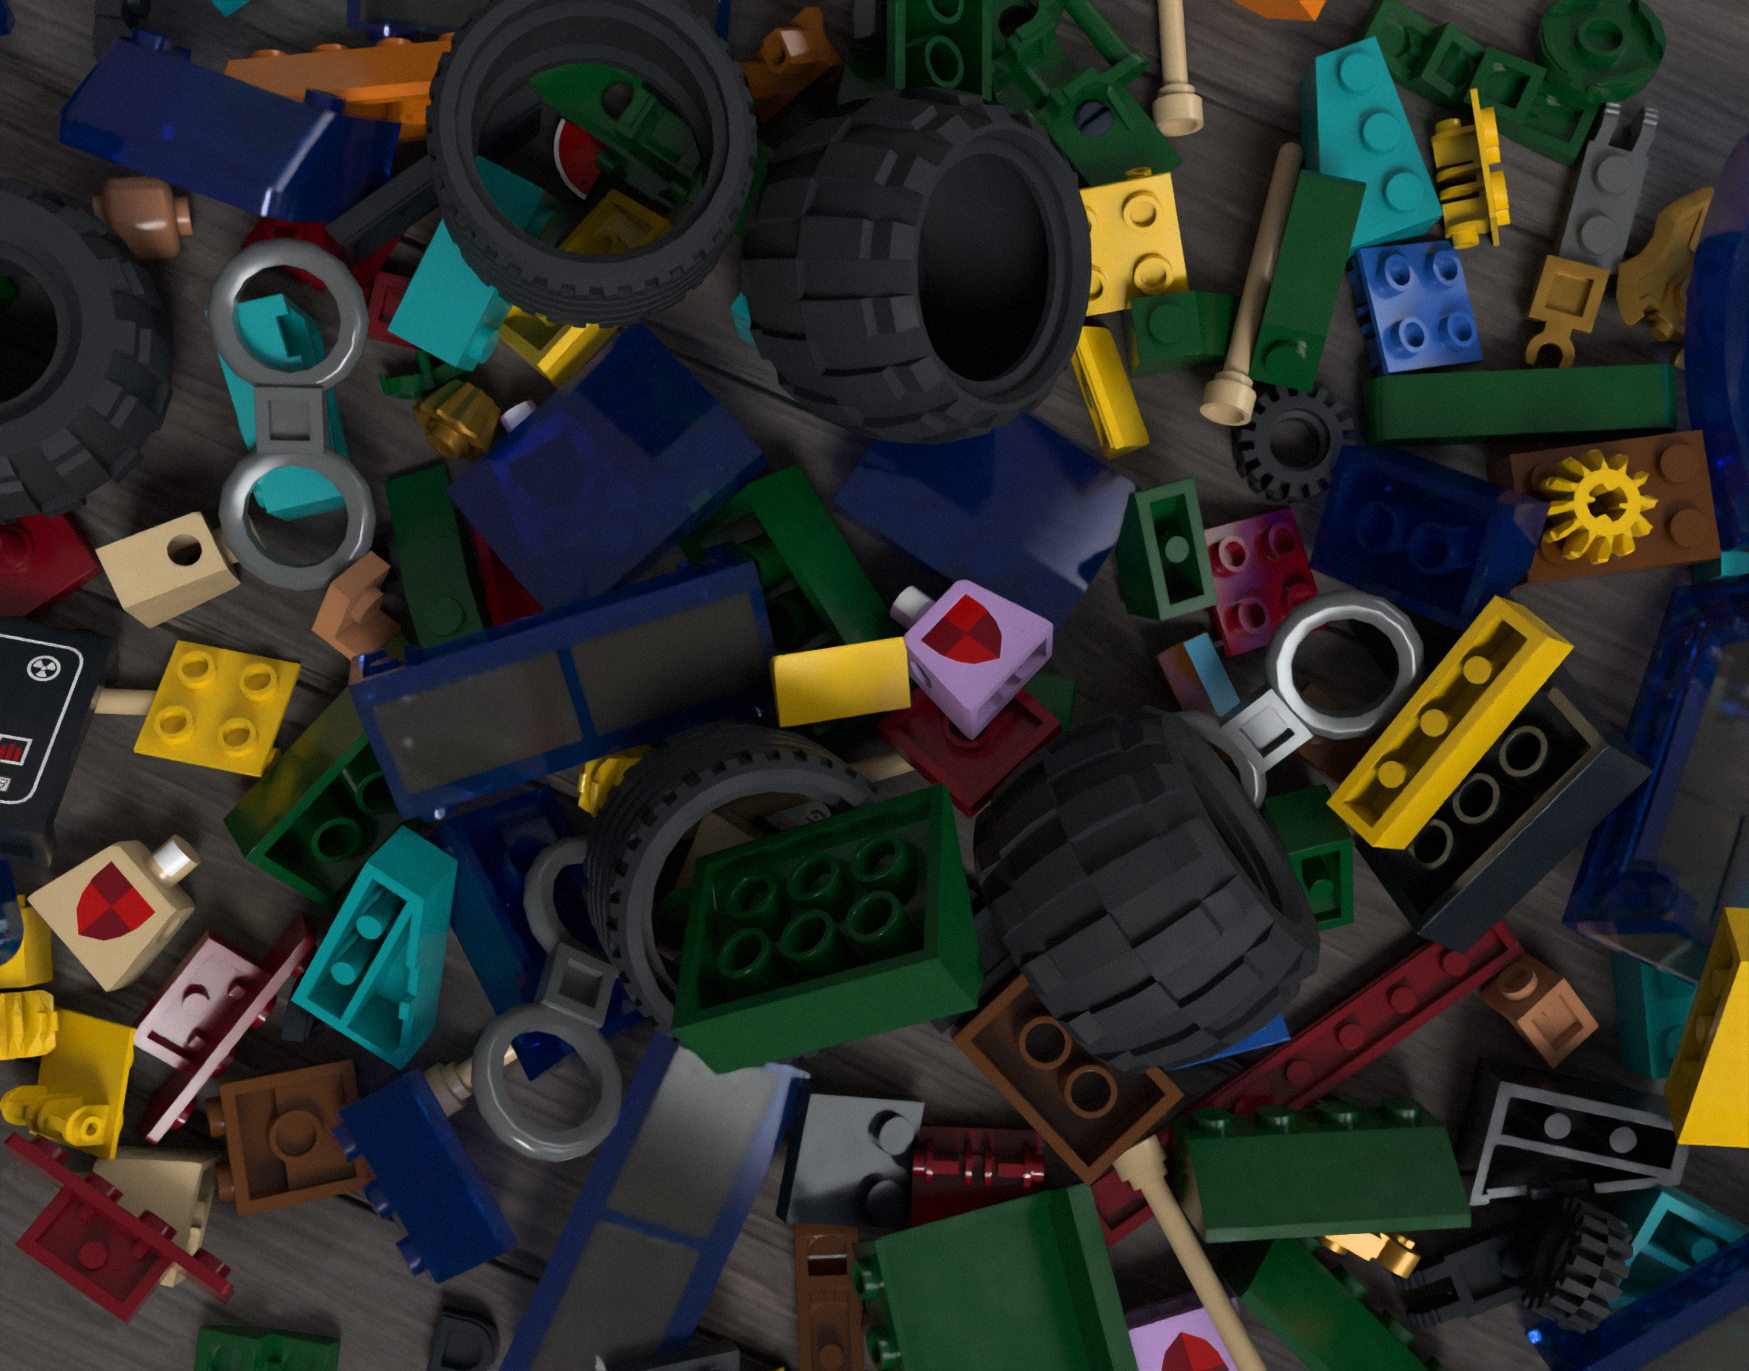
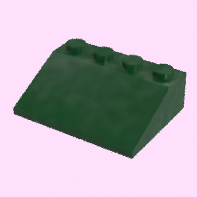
[671,782,979,1076]

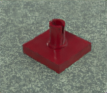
[0,512,105,620]
[876,686,1062,819]

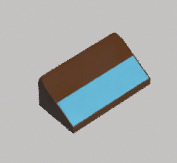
[1149,630,1241,764]

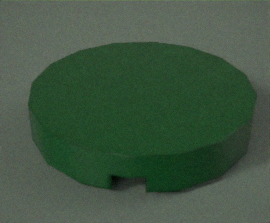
[1532,0,1667,104]

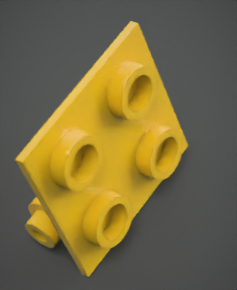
[1430,88,1510,249]
[1079,167,1189,317]
[133,640,302,777]
[0,1006,136,1160]

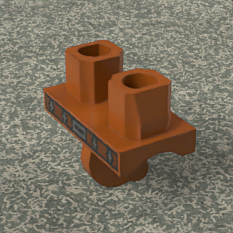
[739,7,844,125]

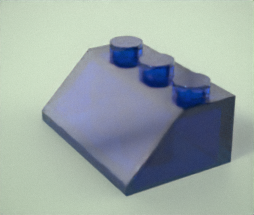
[1308,445,1551,633]
[329,1068,519,1285]

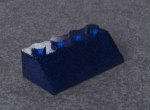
[426,785,650,1082]

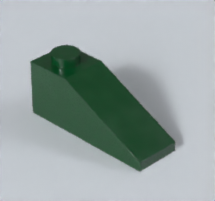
[1248,169,1367,393]
[385,463,497,662]

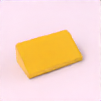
[1070,326,1149,460]
[768,637,911,729]

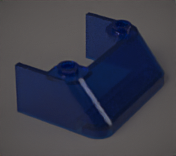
[54,27,401,222]

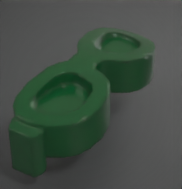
[378,349,476,400]

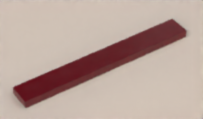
[1080,918,1526,1248]

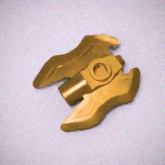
[1616,187,1749,370]

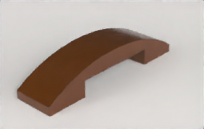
[794,1224,865,1371]

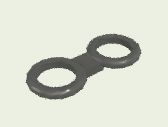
[207,237,377,592]
[1172,589,1425,812]
[471,834,661,1163]

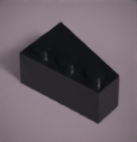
[1454,1057,1691,1206]

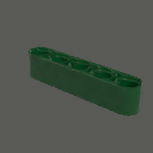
[1363,364,1679,448]

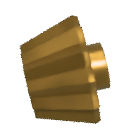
[412,378,502,465]

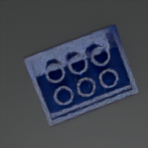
[444,320,768,636]
[833,412,1142,639]

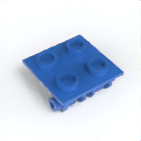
[1348,240,1484,377]

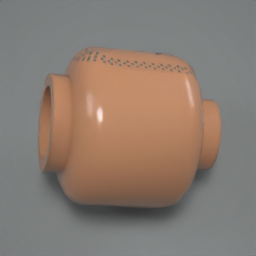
[92,175,193,261]

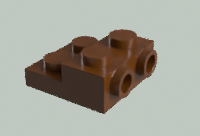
[205,1057,372,1217]

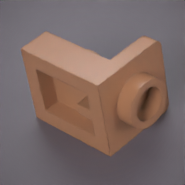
[311,550,401,667]
[1481,953,1599,1069]

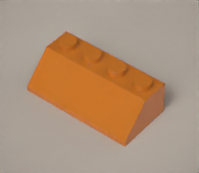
[212,32,455,156]

